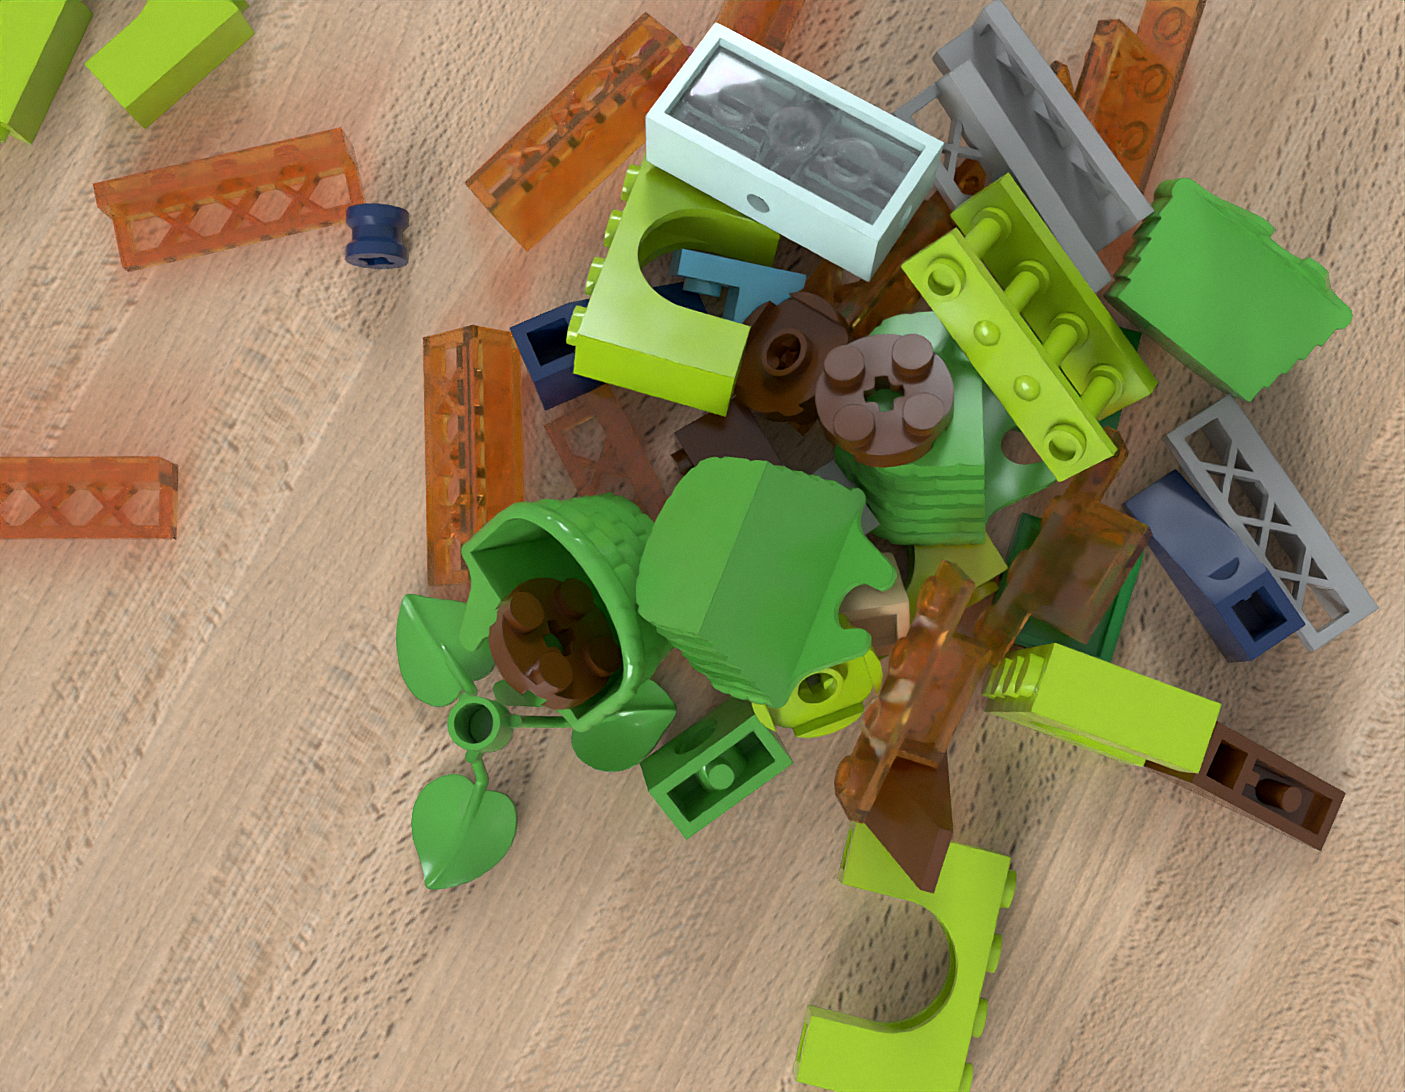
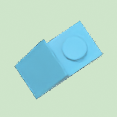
[668,249,806,324]

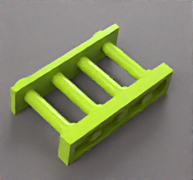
[901,172,1158,483]

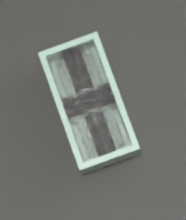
[645,22,944,282]

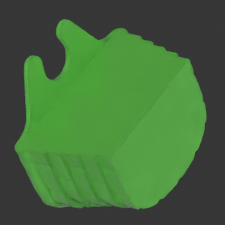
[1103,178,1353,403]
[833,311,1057,546]
[635,457,897,708]
[459,492,675,732]

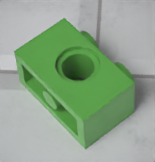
[640,697,794,840]

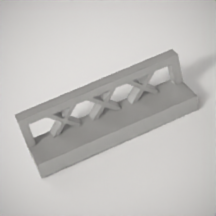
[932,0,1154,253]
[891,59,1113,328]
[1162,393,1379,652]

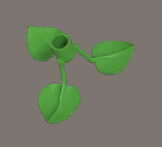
[396,594,677,890]

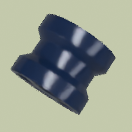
[345,203,409,269]

